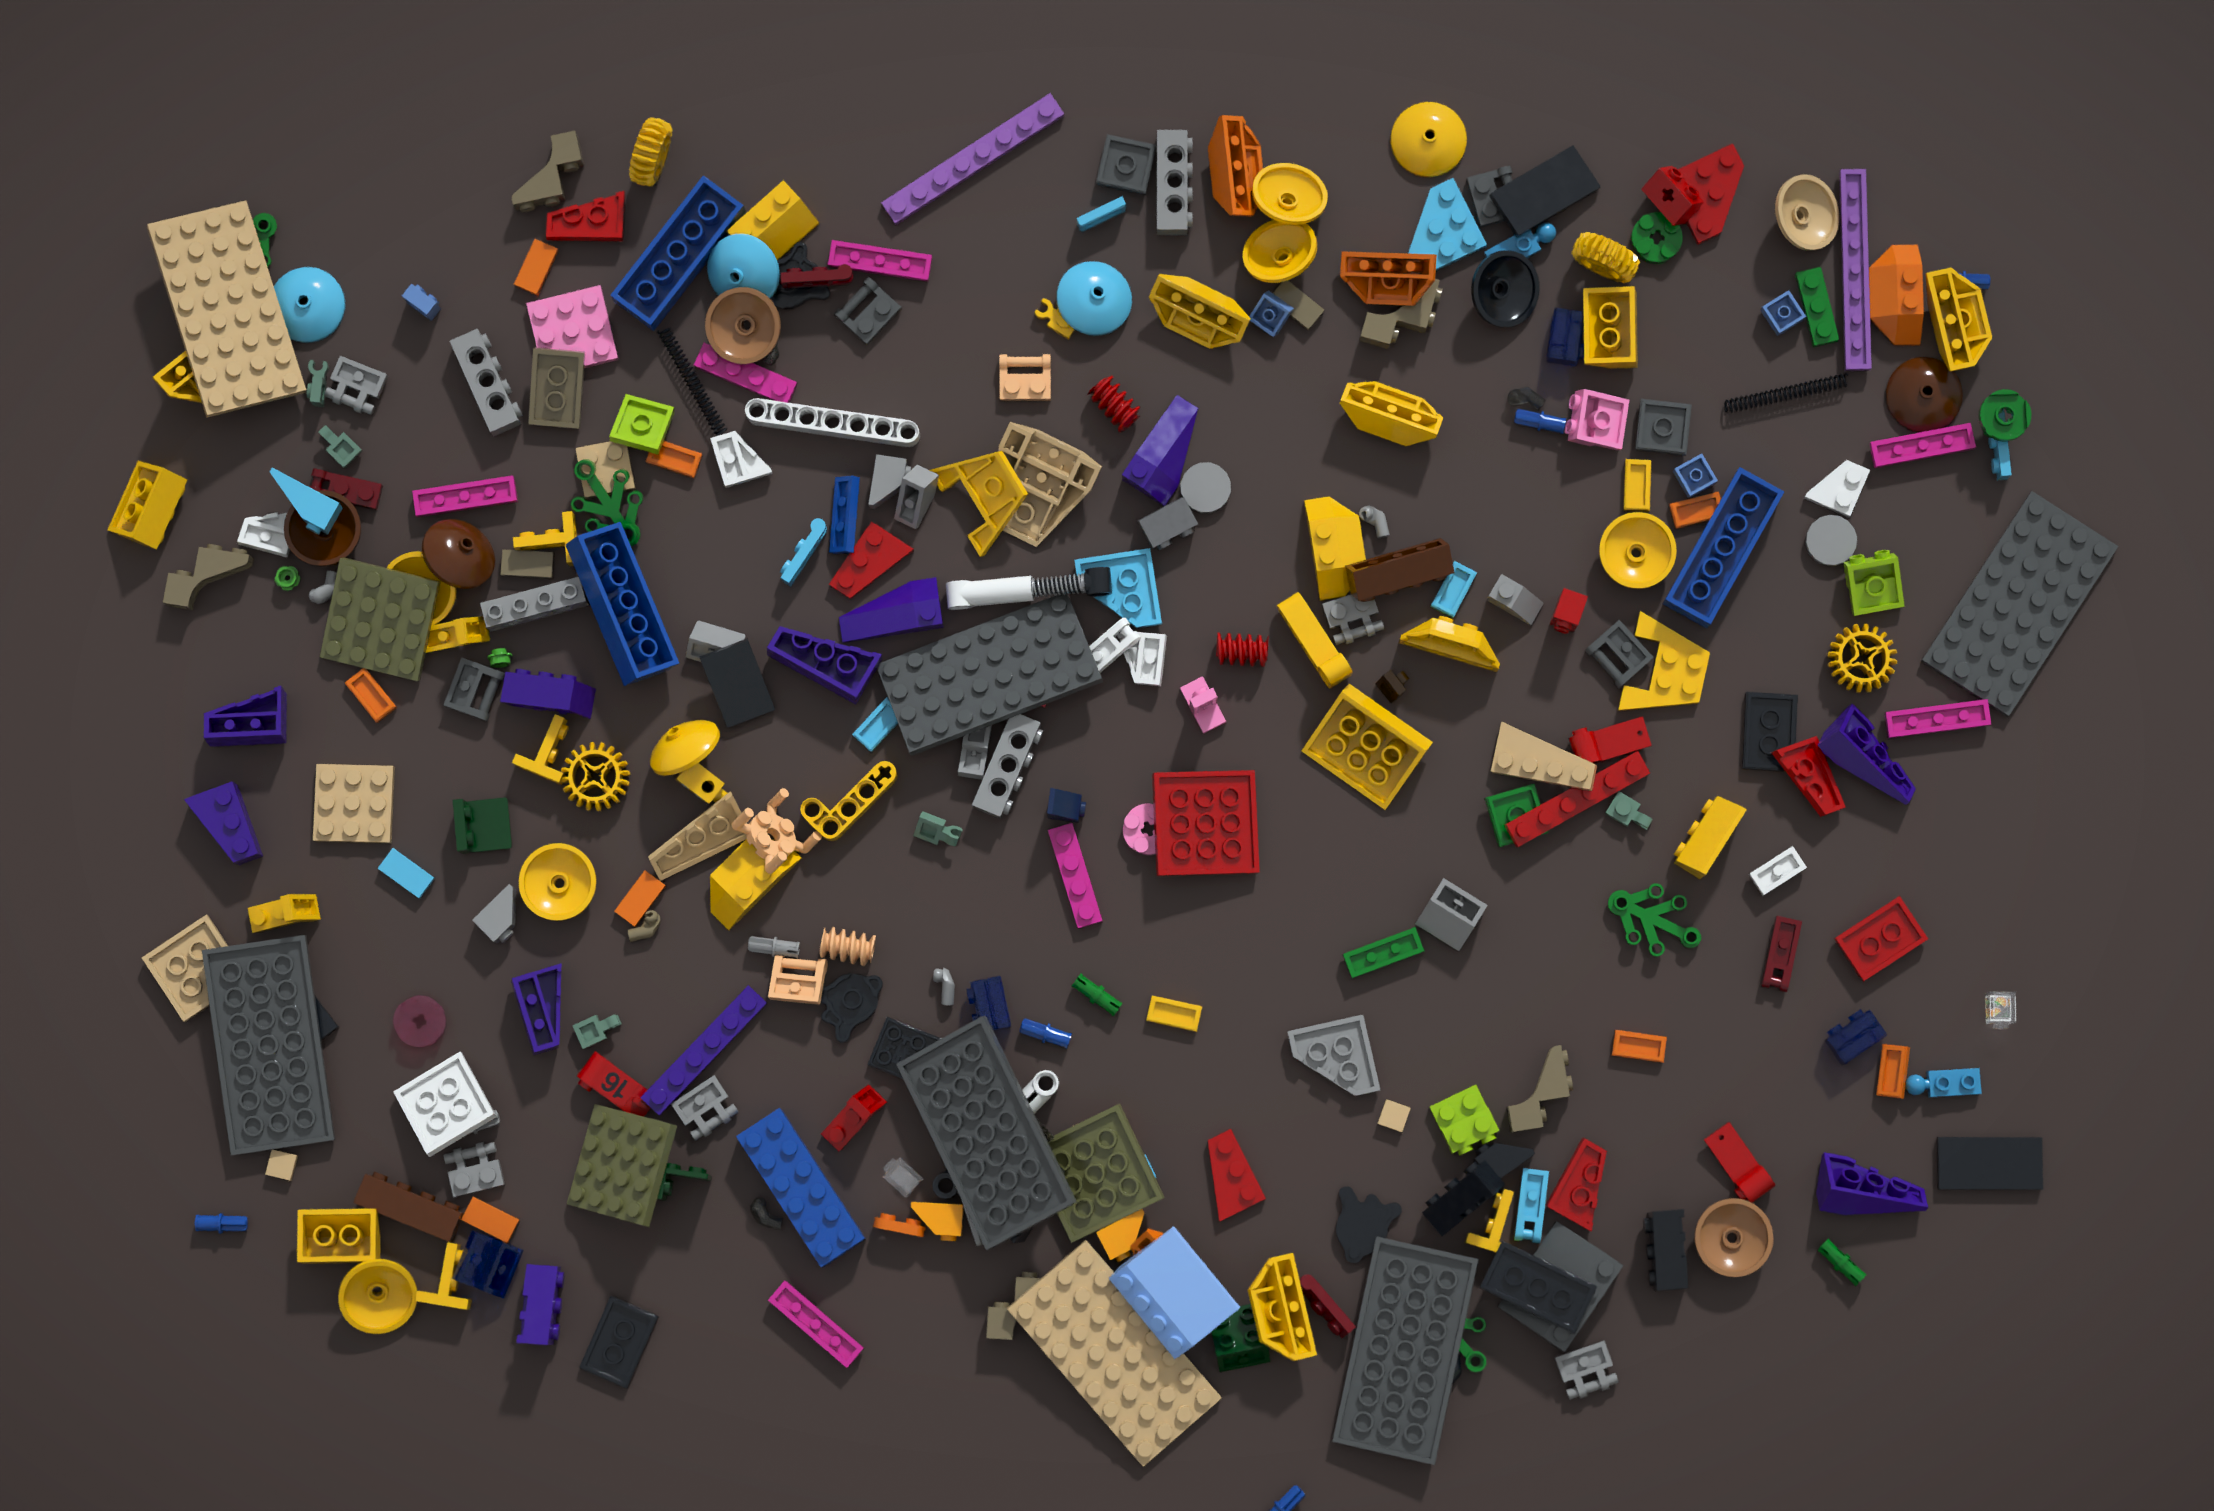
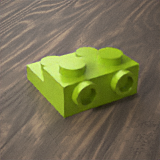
[1843,550,1905,616]
[1429,1085,1500,1156]

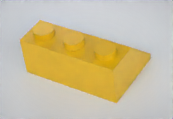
[727,180,819,260]
[1583,286,1638,369]
[107,461,187,550]
[1673,796,1747,879]
[297,1209,381,1264]

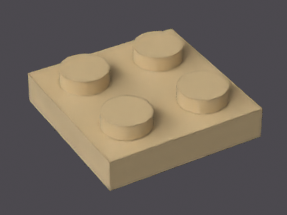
[576,441,636,499]

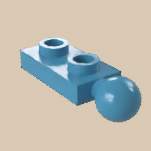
[1484,223,1556,258]
[1905,1068,1982,1097]

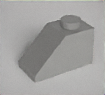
[868,454,912,509]
[894,465,939,529]
[1487,574,1544,626]
[472,884,516,944]

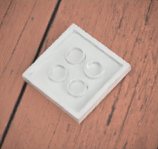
[393,1052,497,1157]

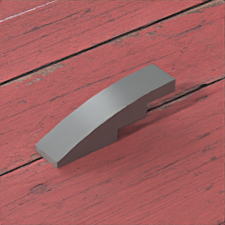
[958,725,992,780]

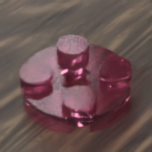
[393,995,446,1047]

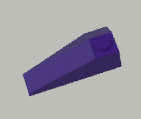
[1122,395,1198,506]
[839,577,944,643]
[1817,703,1916,805]
[1816,1152,1928,1215]

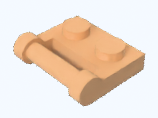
[999,354,1051,401]
[768,955,828,1005]

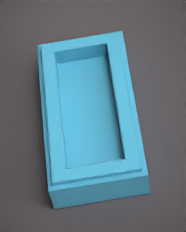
[1076,196,1126,232]
[1431,561,1477,618]
[852,697,898,753]
[378,848,435,899]

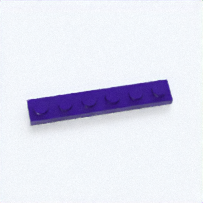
[640,985,767,1116]

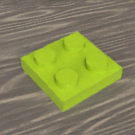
[609,394,675,454]

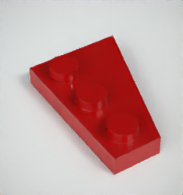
[546,191,625,241]
[829,521,914,600]
[1772,736,1846,817]
[1208,1129,1266,1222]
[1545,1138,1607,1232]

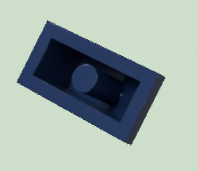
[1047,788,1086,823]

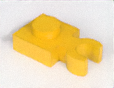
[1034,298,1075,340]

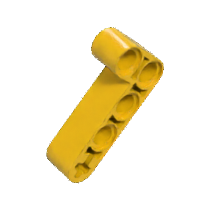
[1276,592,1353,689]
[800,761,898,841]

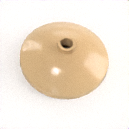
[1775,175,1839,251]

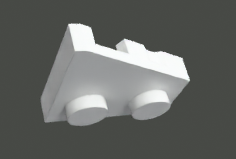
[710,431,773,488]
[1804,460,1870,518]
[237,512,290,557]
[1117,632,1167,686]

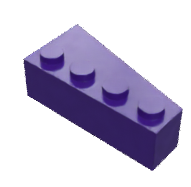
[767,626,882,704]

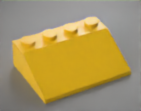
[1302,684,1433,810]

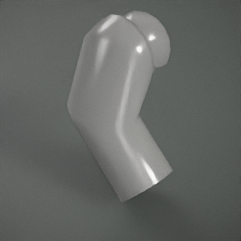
[1359,506,1390,539]
[309,571,337,604]
[933,968,955,1005]

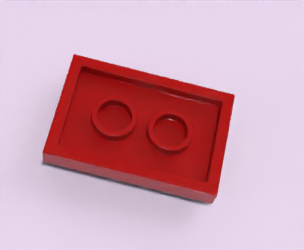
[1834,896,1928,982]

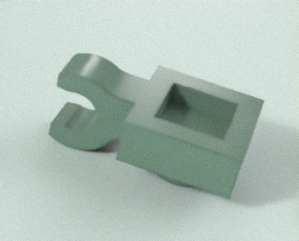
[307,360,329,407]
[318,425,362,469]
[1605,791,1653,830]
[913,811,963,846]
[573,1014,622,1049]

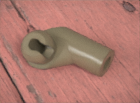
[628,910,660,942]

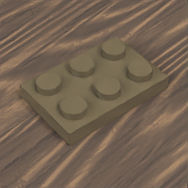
[528,347,585,429]

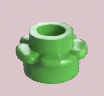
[275,566,300,591]
[487,648,513,668]

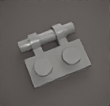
[324,356,388,415]
[1322,595,1384,645]
[671,1075,739,1141]
[444,1142,505,1197]
[1555,1341,1619,1400]

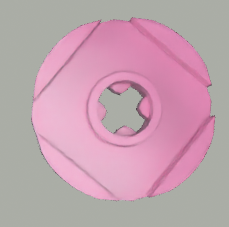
[1123,803,1156,855]

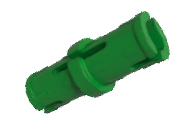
[1071,973,1123,1016]
[1817,1238,1867,1287]

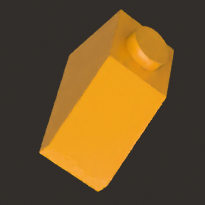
[911,1202,964,1241]
[1096,1209,1144,1262]

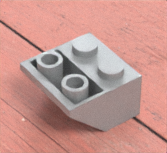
[1415,878,1488,951]

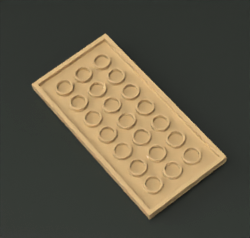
[147,201,306,418]
[1007,1240,1222,1467]

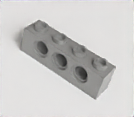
[1157,130,1193,235]
[450,329,523,437]
[480,577,589,632]
[972,714,1043,819]

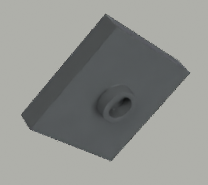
[1096,134,1156,195]
[1635,399,1692,456]

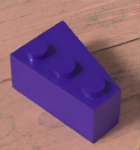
[204,686,287,747]
[516,1264,565,1345]

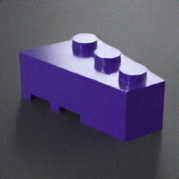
[500,669,596,719]
[184,782,263,865]
[511,963,562,1056]

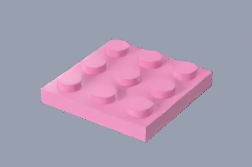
[526,285,619,368]

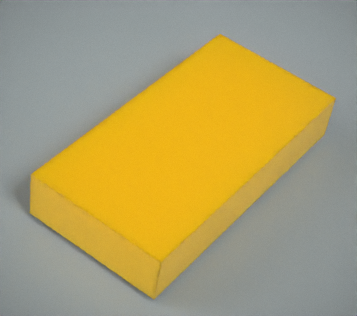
[1623,459,1651,512]
[1146,995,1202,1032]

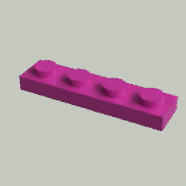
[828,240,932,282]
[694,342,797,403]
[1869,423,1976,468]
[412,476,518,517]
[1884,699,1991,739]
[1048,823,1103,929]
[768,1280,864,1368]

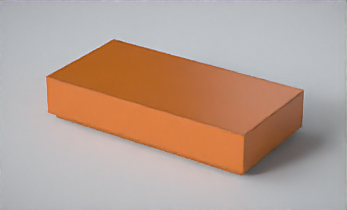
[514,239,559,296]
[646,441,703,479]
[1669,491,1721,529]
[345,668,397,723]
[614,870,666,927]
[1611,1030,1667,1063]
[1876,1044,1910,1099]
[461,1197,520,1243]

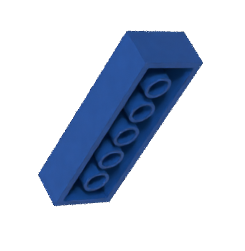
[610,175,746,331]
[1662,467,1784,629]
[565,522,679,686]
[736,1108,866,1268]

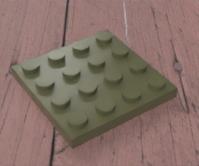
[320,557,441,681]
[567,1104,677,1227]
[1046,1104,1165,1243]

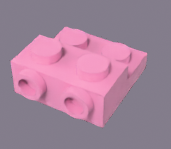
[1565,389,1629,451]

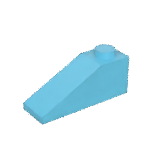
[270,468,343,535]

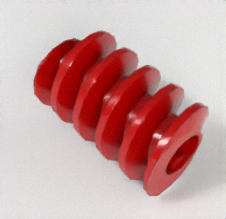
[1087,375,1141,433]
[1216,632,1269,667]

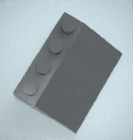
[1498,1221,1623,1352]

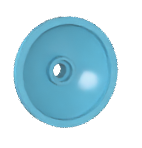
[707,233,780,298]
[1056,261,1132,336]
[274,267,345,343]

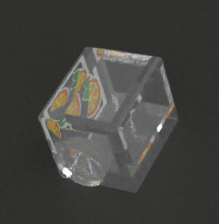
[1985,991,2016,1029]
[882,1157,924,1198]

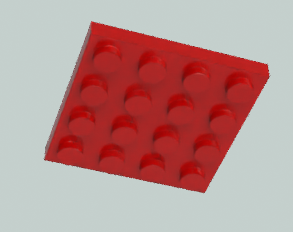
[1152,770,1260,876]

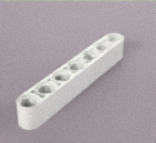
[745,398,920,447]

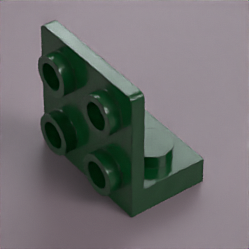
[453,797,512,854]
[657,1163,712,1201]
[1211,1304,1270,1372]

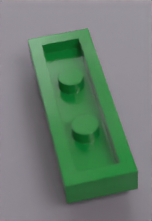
[1795,267,1839,347]
[1343,927,1424,979]

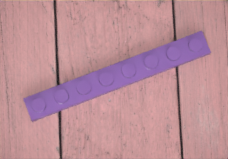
[881,93,1064,225]
[1839,169,1872,371]

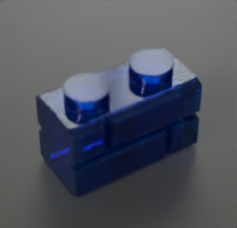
[1546,308,1584,366]
[966,976,1012,1031]
[1825,1009,1887,1065]

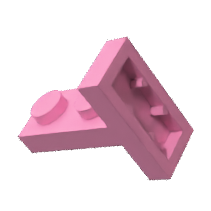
[1180,676,1226,734]

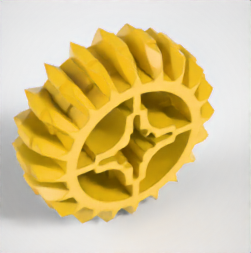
[629,118,672,187]
[1571,232,1640,283]
[1827,624,1897,693]
[561,742,631,812]

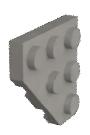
[1287,1015,1380,1096]

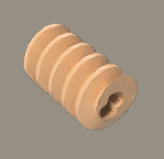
[820,927,876,966]

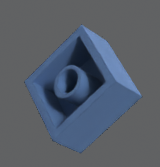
[402,284,441,321]
[1249,290,1294,337]
[1760,290,1806,336]
[1673,454,1718,499]

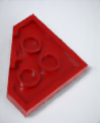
[1678,144,1744,245]

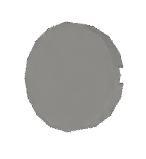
[1181,462,1231,514]
[1805,515,1857,566]

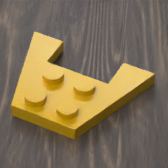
[930,451,1028,557]
[1618,611,1710,711]

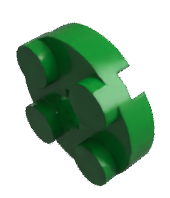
[1631,212,1683,264]
[1978,389,2032,442]

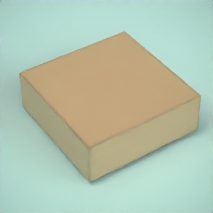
[1377,1099,1411,1133]
[265,1149,298,1181]

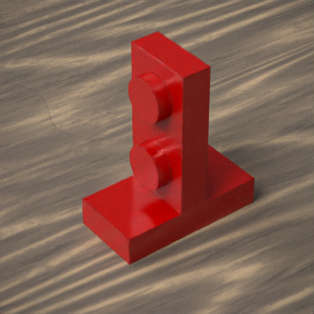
[821,1084,887,1152]

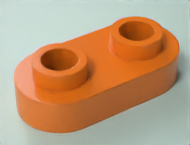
[873,1213,926,1237]

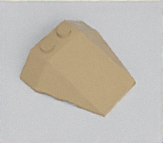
[999,422,1102,547]

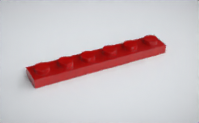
[1504,751,1650,847]

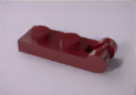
[781,264,854,288]
[308,468,383,510]
[1761,916,1802,992]
[1299,1274,1356,1339]

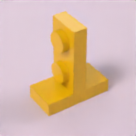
[513,511,577,566]
[426,616,490,653]
[512,714,569,785]
[248,894,321,933]
[1464,1189,1514,1253]
[415,1242,472,1310]

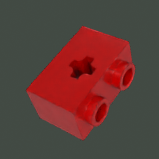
[1641,166,1704,226]
[1550,588,1588,634]

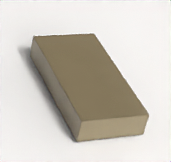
[1273,281,1325,331]
[501,549,554,579]

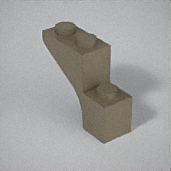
[512,131,584,212]
[1360,279,1443,349]
[163,544,254,610]
[1506,1045,1573,1133]
[986,1272,1041,1340]

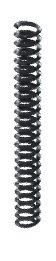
[657,328,728,436]
[1724,372,1848,413]

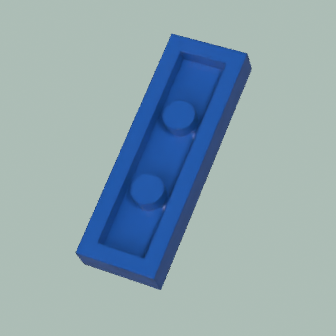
[829,476,860,554]

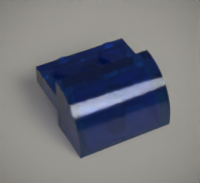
[452,1230,524,1299]

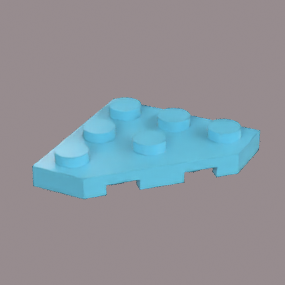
[1408,178,1487,271]
[1074,548,1162,628]

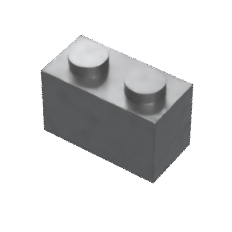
[1137,497,1198,550]

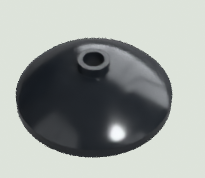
[1471,250,1540,327]

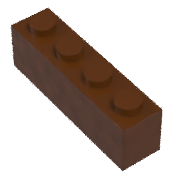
[1345,538,1454,602]
[353,1171,464,1242]

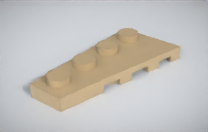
[1491,722,1597,791]
[648,791,747,881]

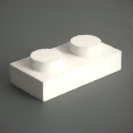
[1748,846,1807,896]

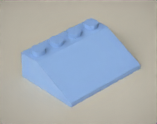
[1109,1226,1240,1359]

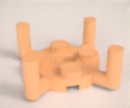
[732,788,822,874]

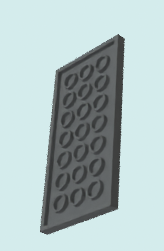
[1921,491,2119,717]
[877,593,1103,756]
[202,935,335,1155]
[896,1016,1077,1250]
[1332,1236,1479,1465]

